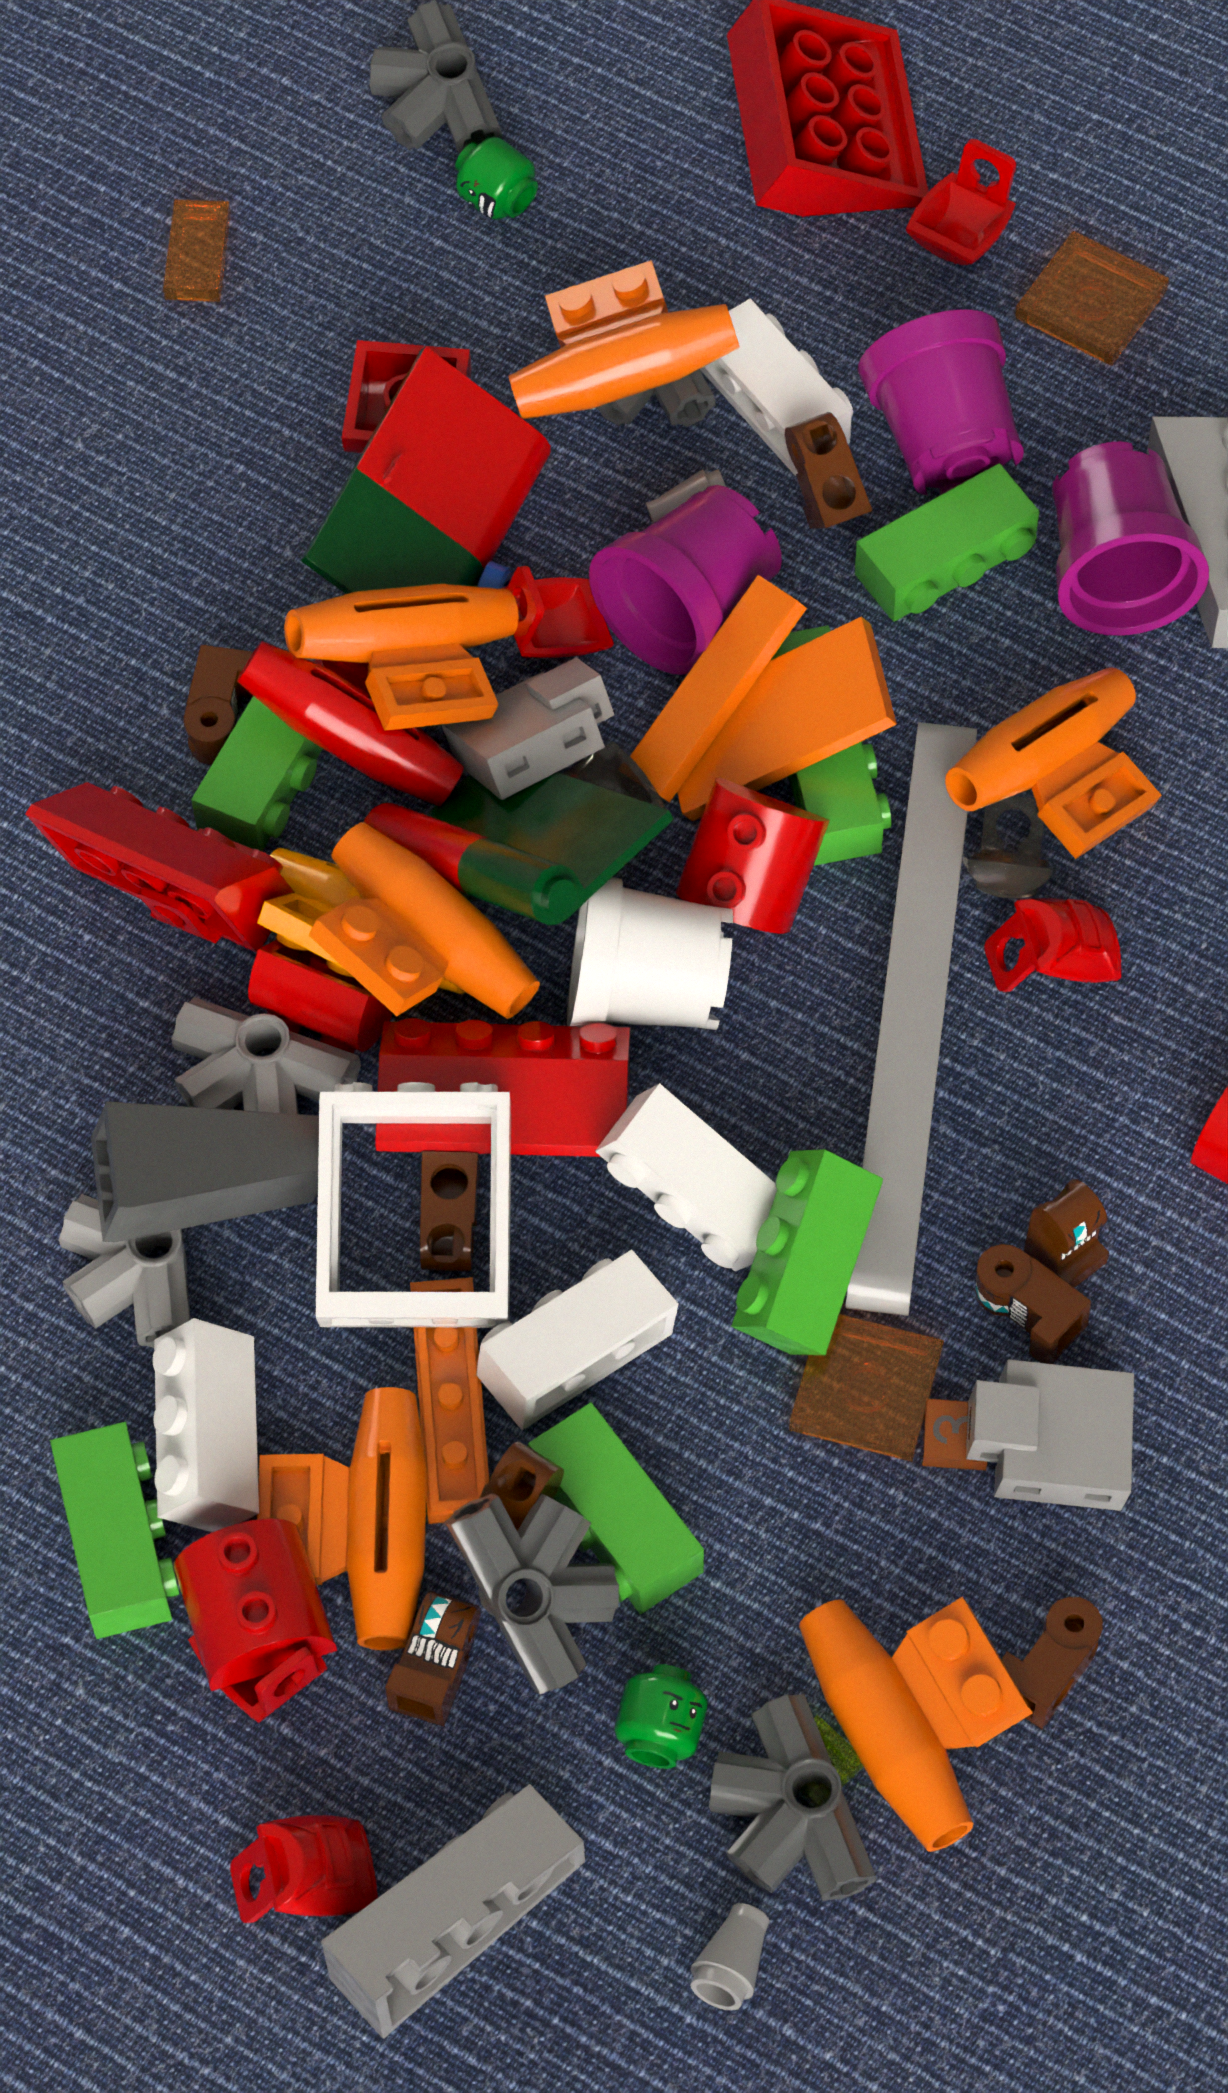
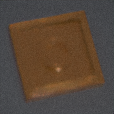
[1015,231,1169,366]
[789,1314,944,1462]

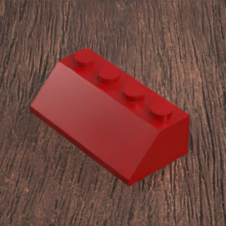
[25,782,295,953]
[375,1018,630,1157]

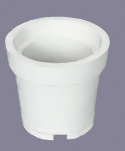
[567,877,733,1030]

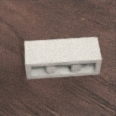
[700,298,853,476]
[595,1083,777,1271]
[476,1249,678,1430]
[153,1318,259,1532]

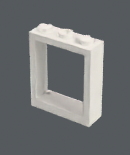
[316,1082,511,1328]

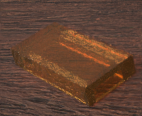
[163,199,231,302]

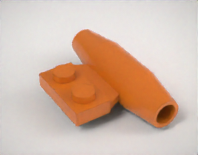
[508,260,740,419]
[284,583,519,731]
[945,667,1162,859]
[309,822,540,1019]
[257,1387,427,1650]
[799,1597,1033,1852]

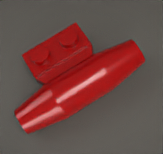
[237,641,464,807]

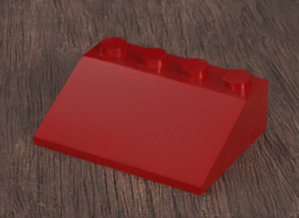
[727,0,928,217]

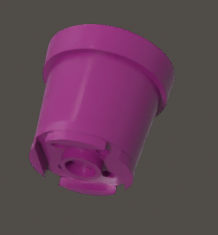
[858,309,1024,496]
[1052,441,1209,636]
[589,485,782,675]

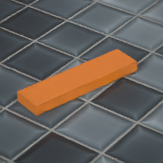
[621,575,807,803]
[410,1277,489,1524]

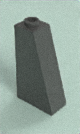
[91,1101,319,1242]

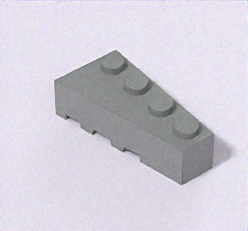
[1147,417,1228,648]
[321,1784,585,2039]

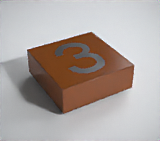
[922,1398,988,1471]

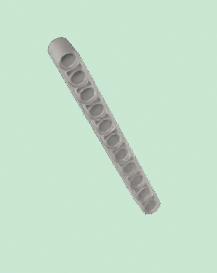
[846,722,977,1316]

